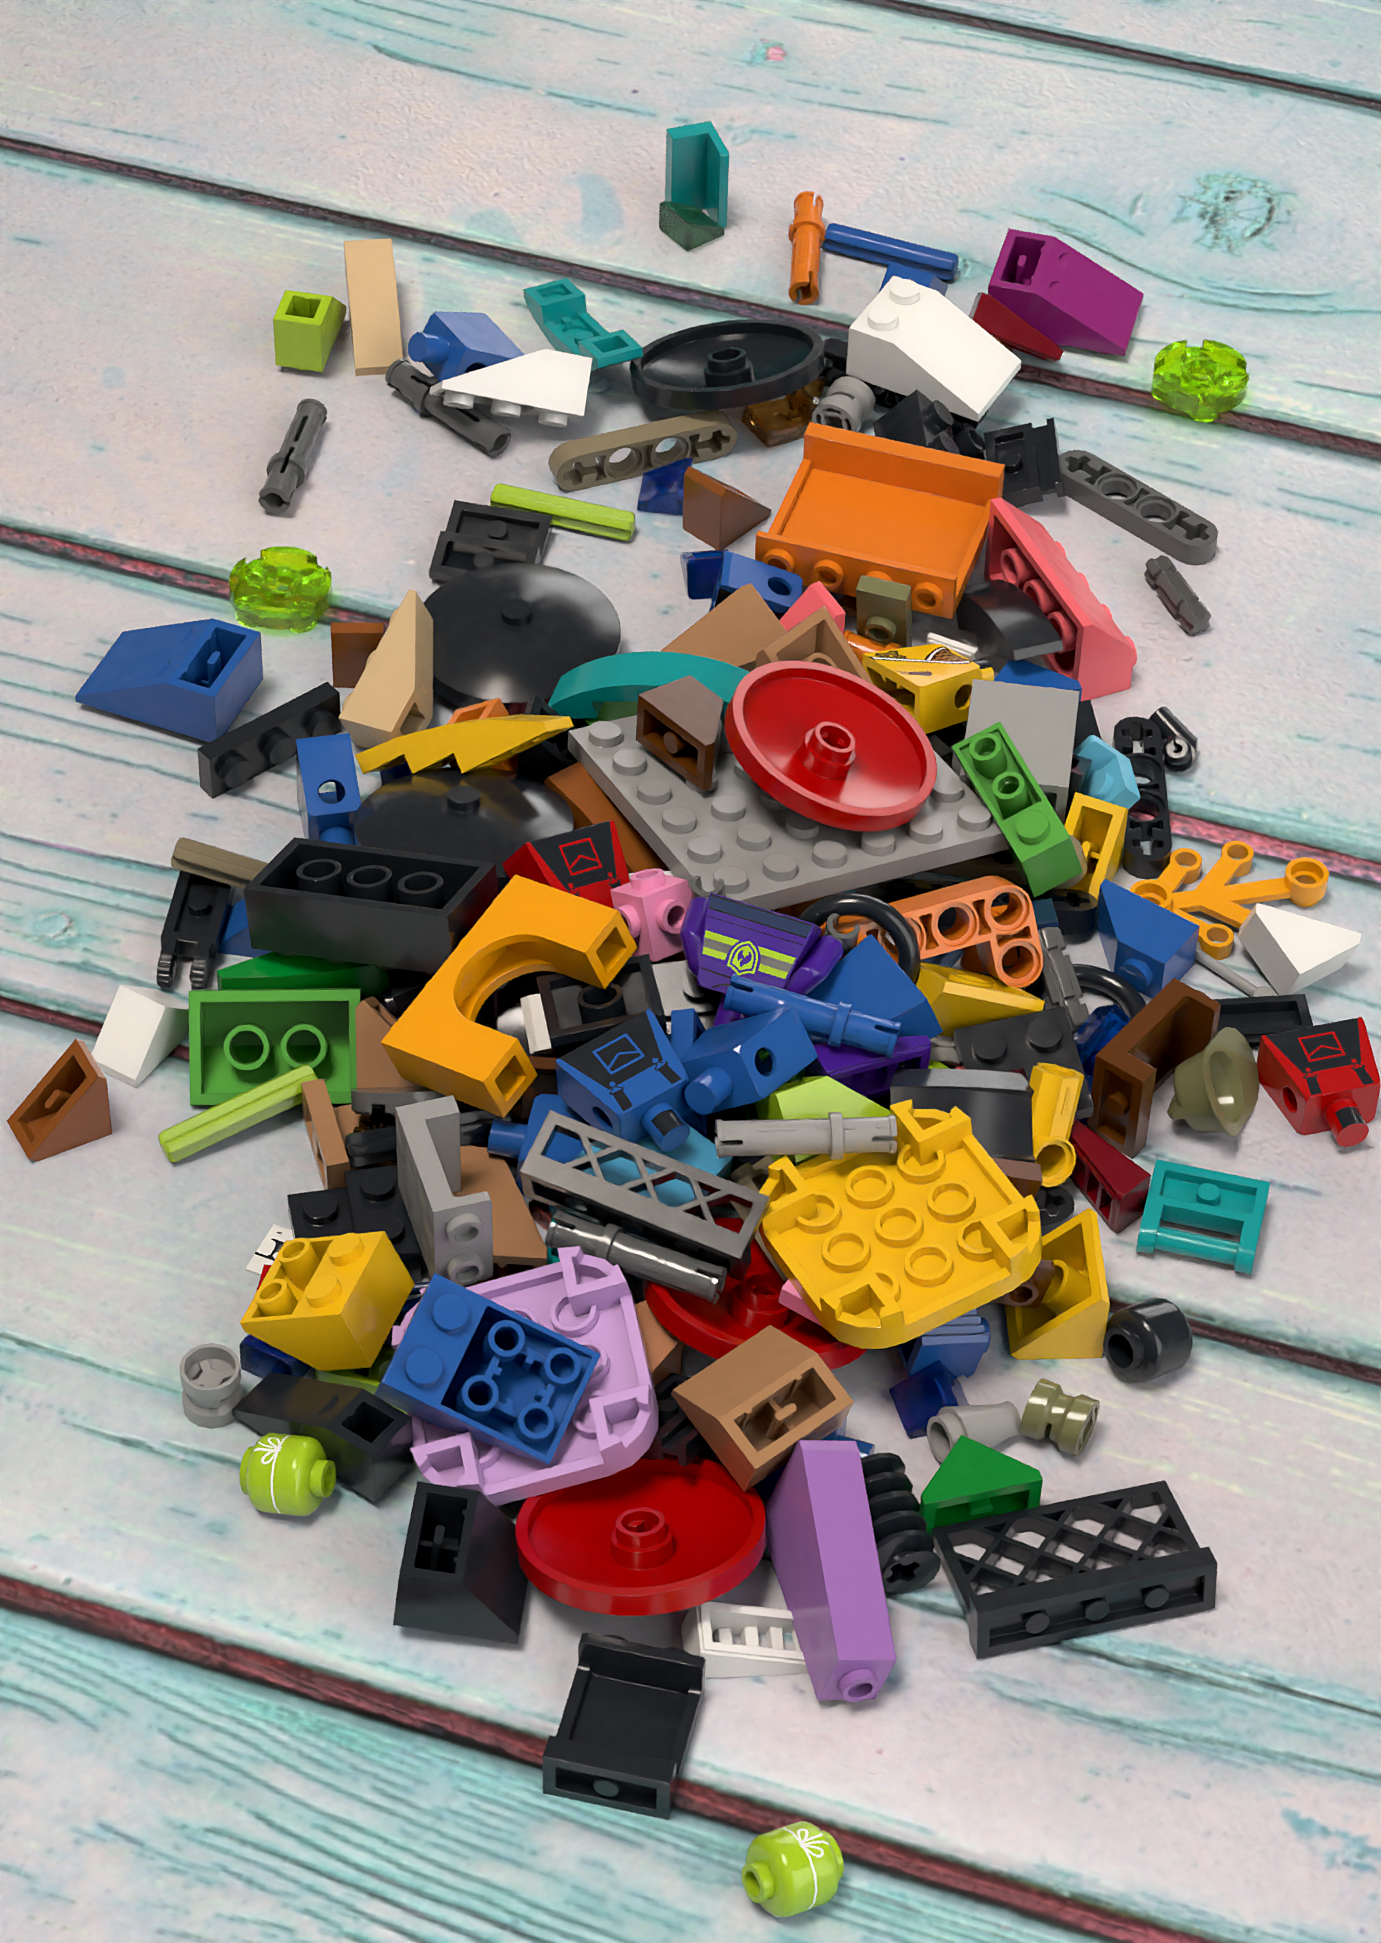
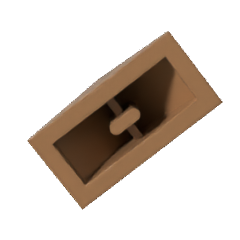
[355,996,423,1088]

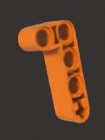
[820,875,1043,988]

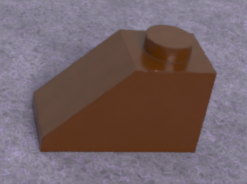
[636,675,724,791]

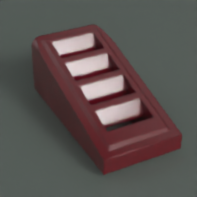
[968,292,1063,363]
[1069,1118,1151,1233]

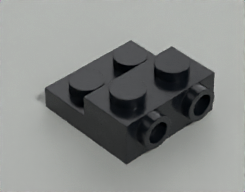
[287,1165,424,1283]

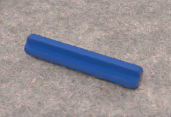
[823,223,959,281]

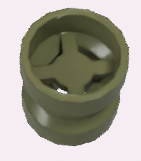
[1020,1378,1100,1457]

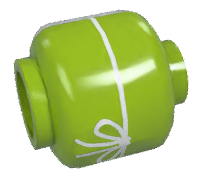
[239,1433,336,1517]
[741,1821,844,1918]

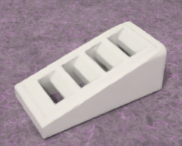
[681,1601,808,1678]

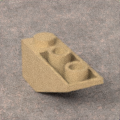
[338,589,433,749]

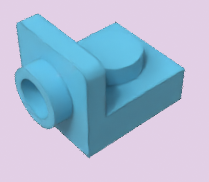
[1073,735,1141,809]

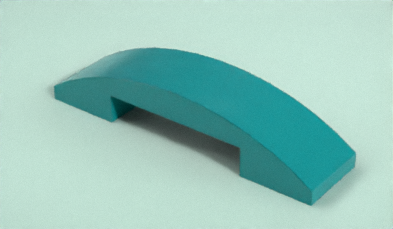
[523,278,643,371]
[548,651,750,718]

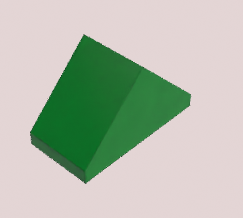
[919,1435,1043,1536]

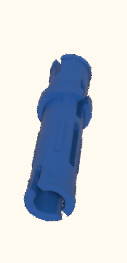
[723,974,902,1059]

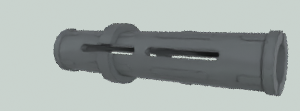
[385,358,511,457]
[258,398,328,514]
[545,1210,727,1305]

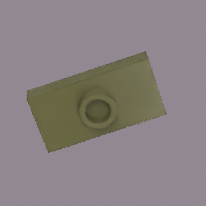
[856,575,912,648]

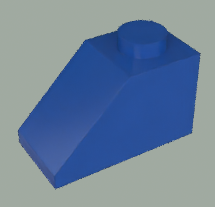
[1095,879,1200,999]

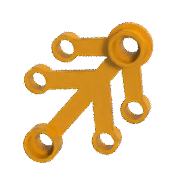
[1129,841,1329,960]

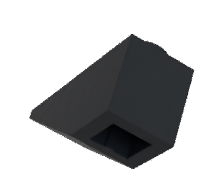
[232,1371,413,1503]

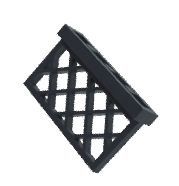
[931,1480,1218,1659]

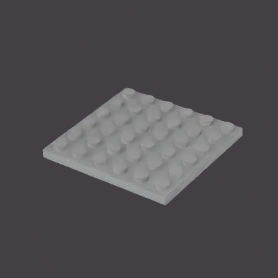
[568,715,1009,911]

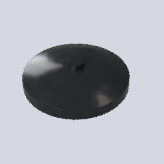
[629,319,826,410]
[423,563,621,715]
[354,767,574,894]

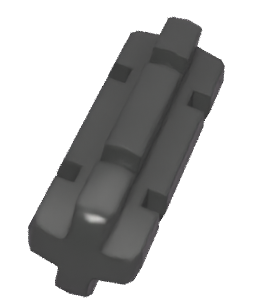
[1144,555,1211,635]
[1038,927,1091,1034]

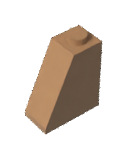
[661,583,787,672]
[428,1146,547,1285]

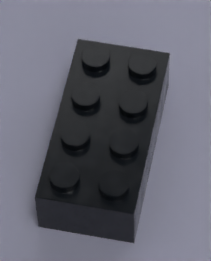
[243,837,499,977]

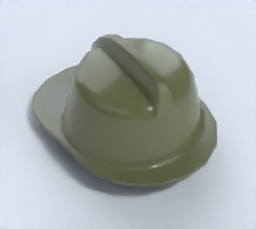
[1167,1027,1259,1137]

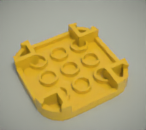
[759,1099,1042,1349]

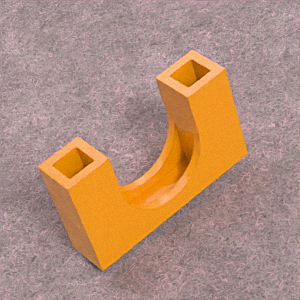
[381,875,638,1118]

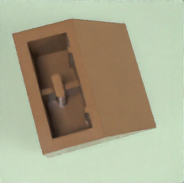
[671,1325,854,1492]

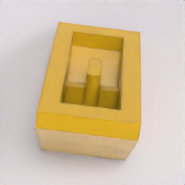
[1064,792,1128,904]

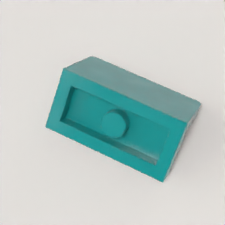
[665,121,729,229]

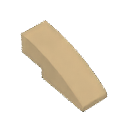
[344,238,403,376]

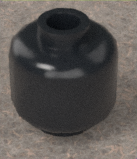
[1103,1297,1193,1383]

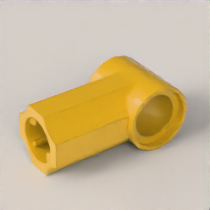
[1029,1063,1084,1187]

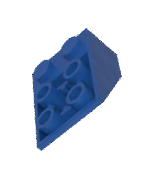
[75,618,263,742]
[374,1273,601,1465]

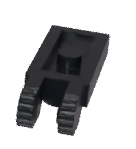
[156,871,236,990]

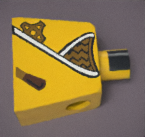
[862,644,994,734]

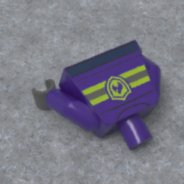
[680,876,860,1027]

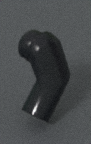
[1149,706,1198,773]

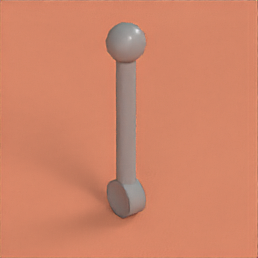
[1195,941,1275,997]

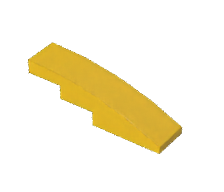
[355,714,574,774]

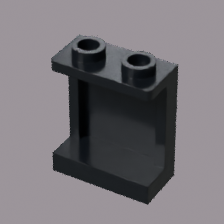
[543,1633,706,1820]

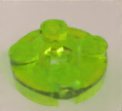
[1151,339,1249,422]
[229,546,332,633]

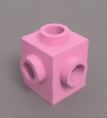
[610,868,692,962]

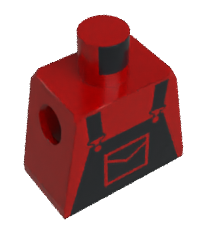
[502,820,630,909]
[1256,1017,1381,1147]

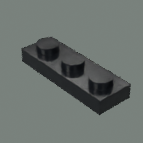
[197,682,341,799]

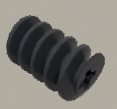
[860,1452,941,1595]

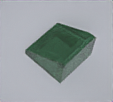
[659,201,724,251]

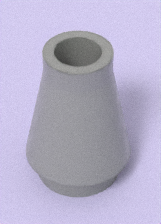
[927,1401,1021,1463]

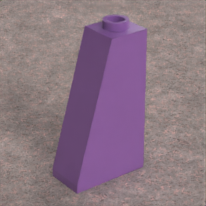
[765,1440,897,1702]

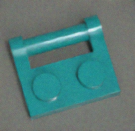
[1136,1159,1271,1275]

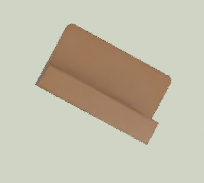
[301,1078,376,1190]

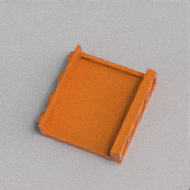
[755,422,1005,619]

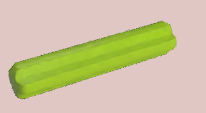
[490,483,636,541]
[158,1064,318,1163]

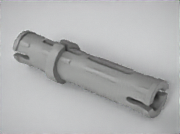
[715,1112,897,1160]

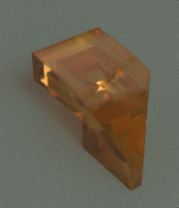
[741,376,826,448]

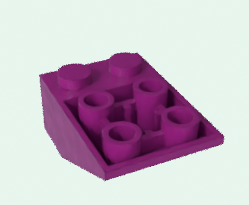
[988,229,1144,356]

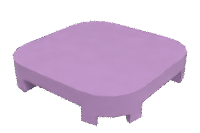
[392,1246,659,1506]

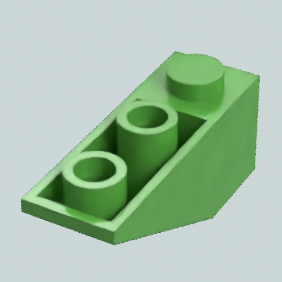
[952,721,1083,898]

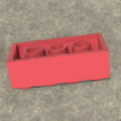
[984,497,1137,701]

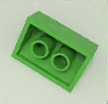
[189,988,362,1105]

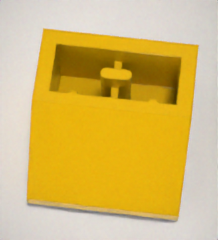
[240,1231,415,1371]

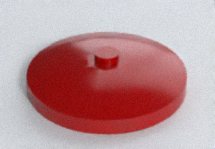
[724,661,937,832]
[643,1218,868,1370]
[516,1454,767,1616]

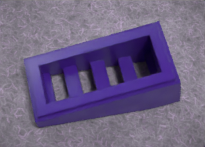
[804,1035,932,1100]

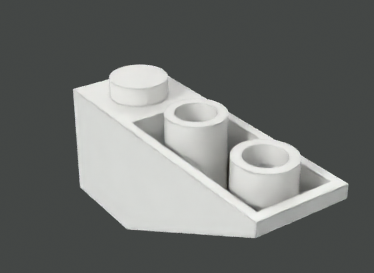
[430,349,592,428]

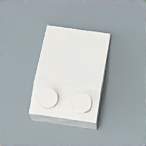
[846,276,1021,422]

